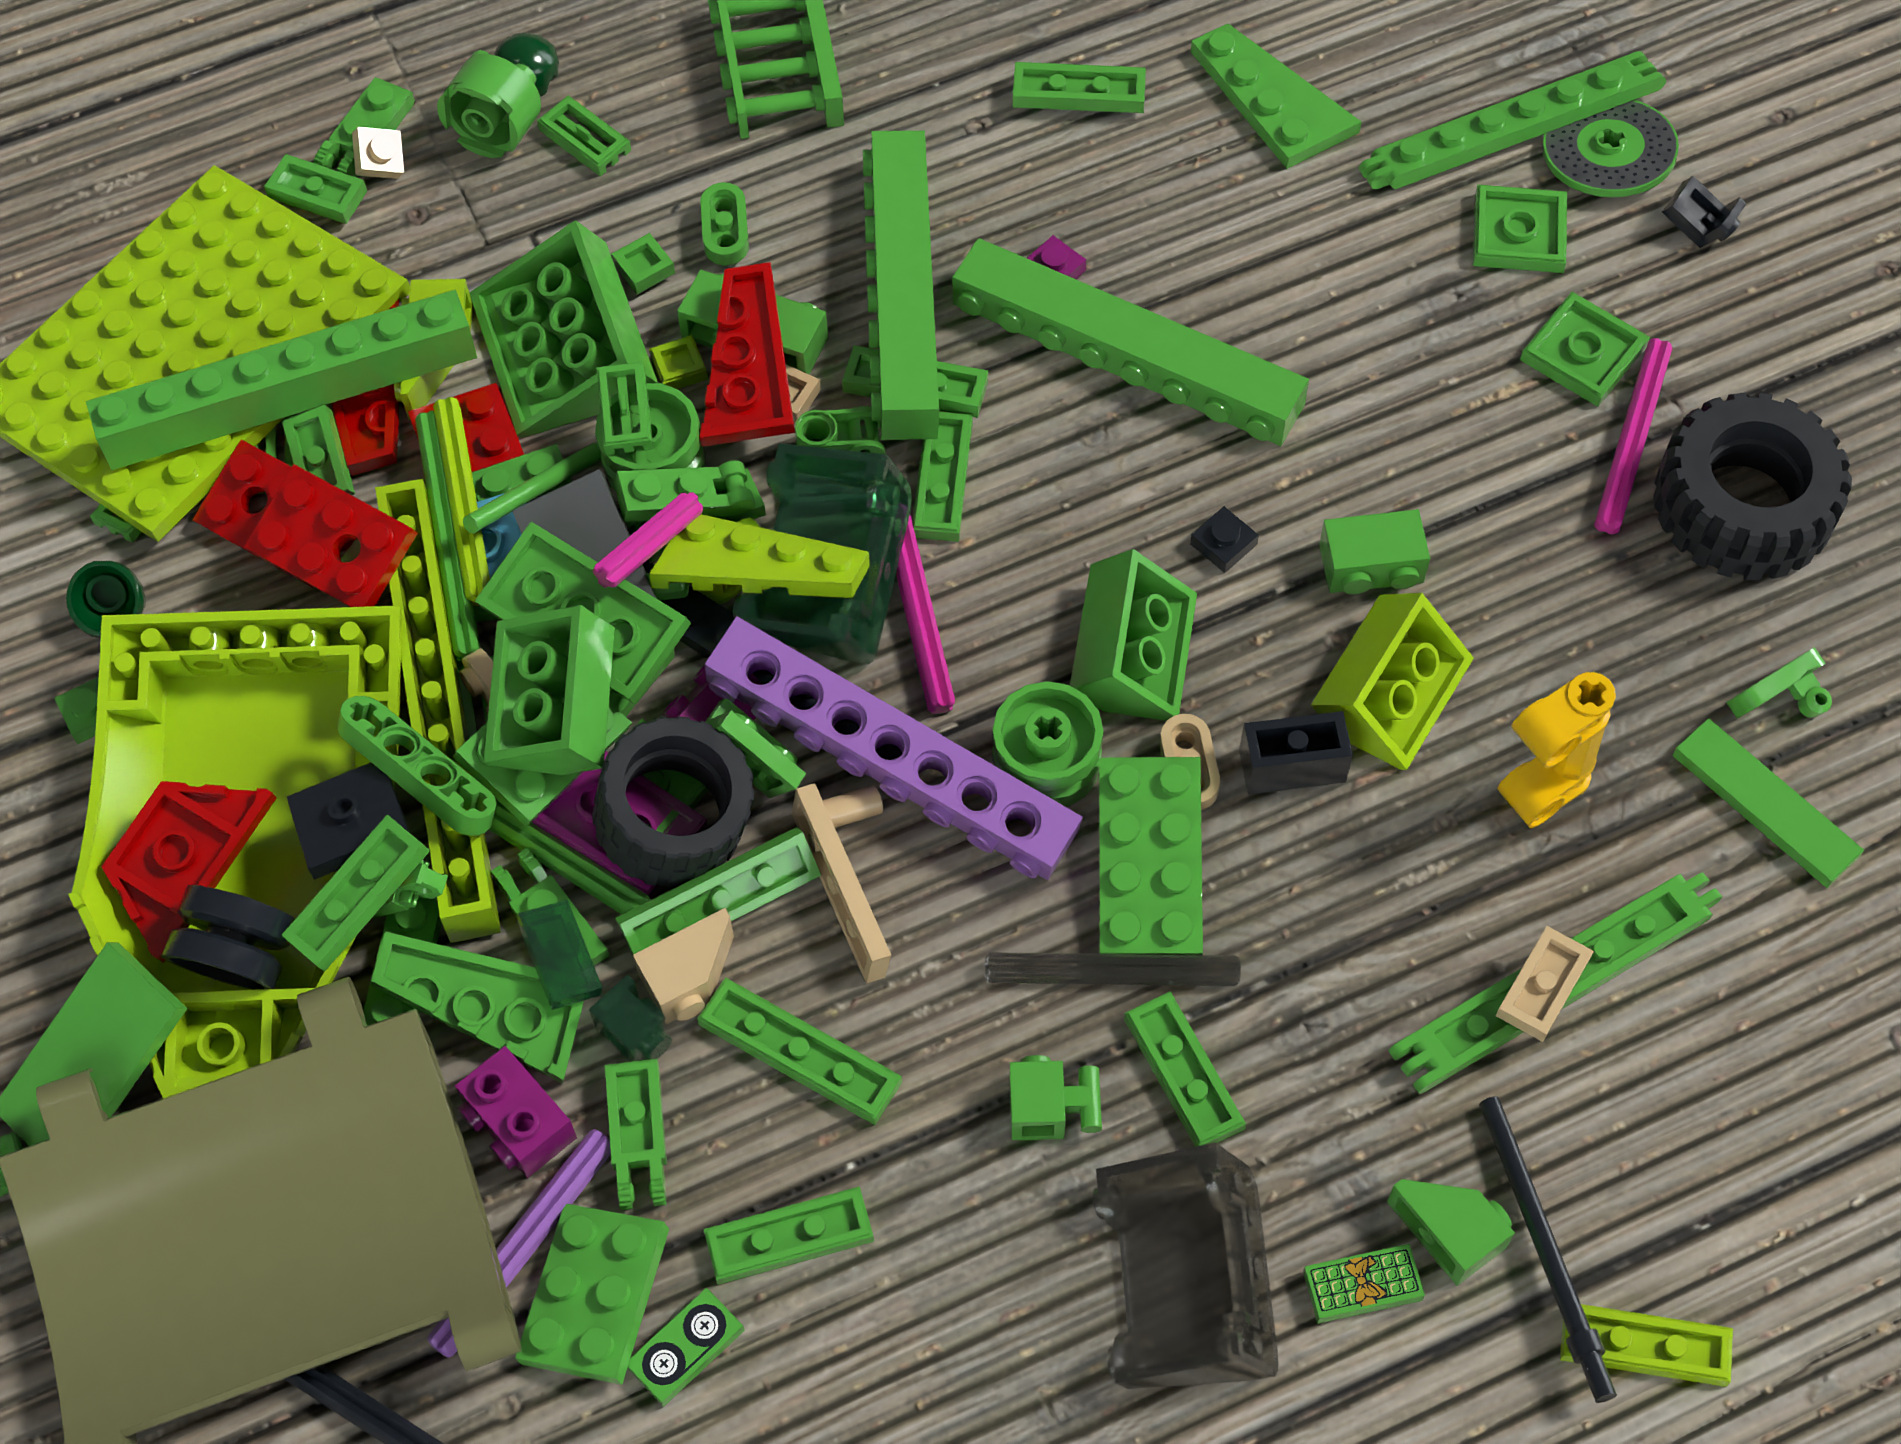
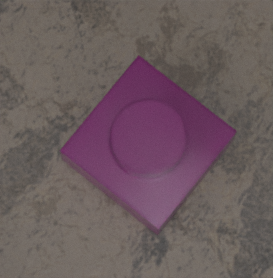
[1027,235,1086,279]

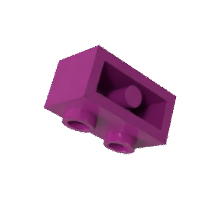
[455,1046,577,1179]

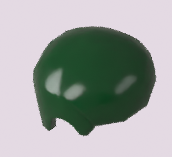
[494,32,559,97]

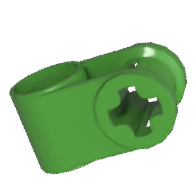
[795,406,886,467]

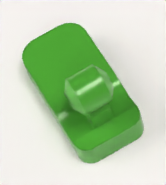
[1726,647,1832,719]

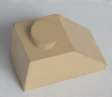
[633,908,734,1025]

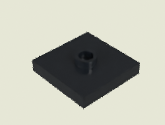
[286,762,410,880]

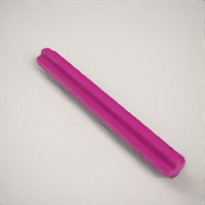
[1594,338,1672,535]
[882,501,955,714]

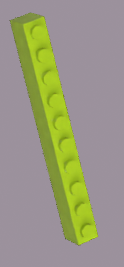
[375,478,501,943]

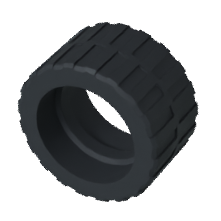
[592,716,755,888]

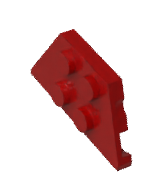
[101,781,277,963]

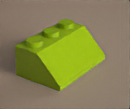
[1311,593,1474,770]

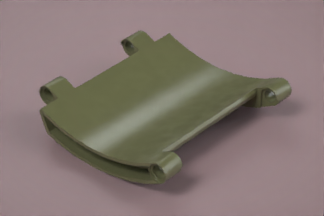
[0,977,522,1444]

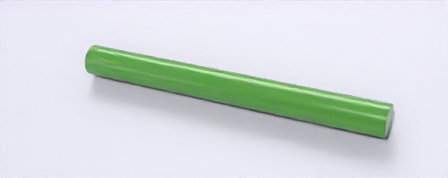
[463,443,601,534]

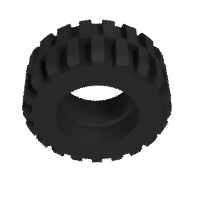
[1653,392,1852,580]

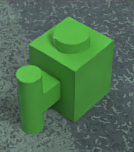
[1009,1055,1102,1140]

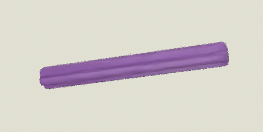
[427,1129,611,1357]

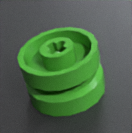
[595,383,706,490]
[992,681,1104,807]

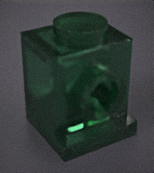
[589,975,672,1062]

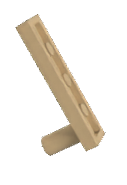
[791,783,891,984]

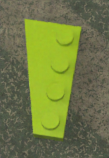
[650,514,870,598]

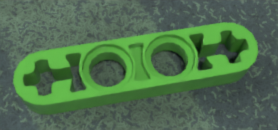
[337,696,497,836]

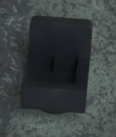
[1662,176,1746,248]

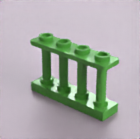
[708,0,844,139]

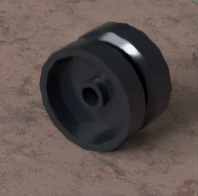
[161,885,295,990]

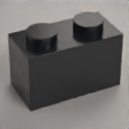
[1239,711,1353,795]

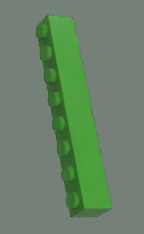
[863,130,939,440]
[952,238,1309,446]
[86,289,477,470]

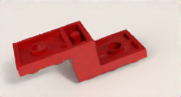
[193,439,418,607]

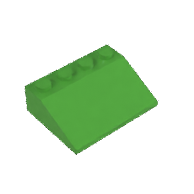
[469,220,658,438]

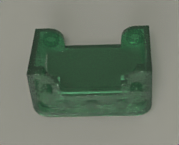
[733,443,912,665]

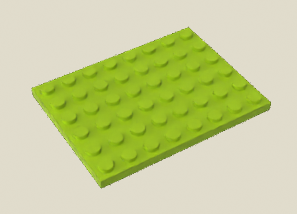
[0,165,410,542]

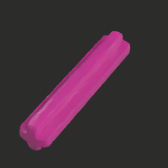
[593,492,703,588]

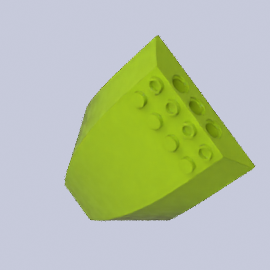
[68,606,402,1098]

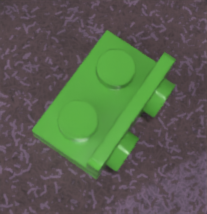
[705,699,806,798]

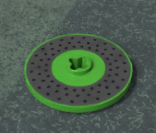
[1542,100,1679,197]

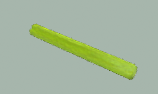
[433,397,490,606]

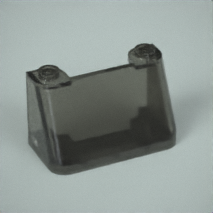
[1093,1142,1279,1389]

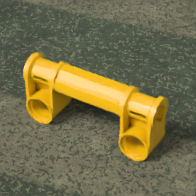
[1497,672,1616,828]

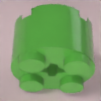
[437,50,541,158]

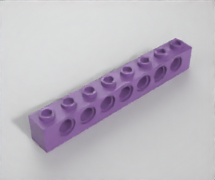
[704,617,1083,881]

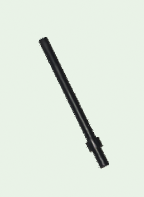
[1479,1096,1617,1403]

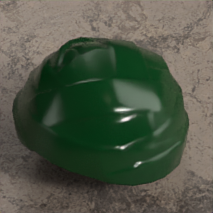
[66,561,146,638]

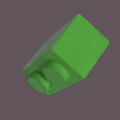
[1319,509,1430,595]

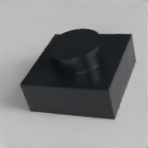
[1190,506,1259,573]

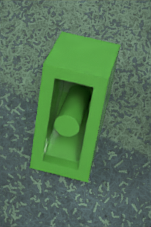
[1387,1179,1515,1286]

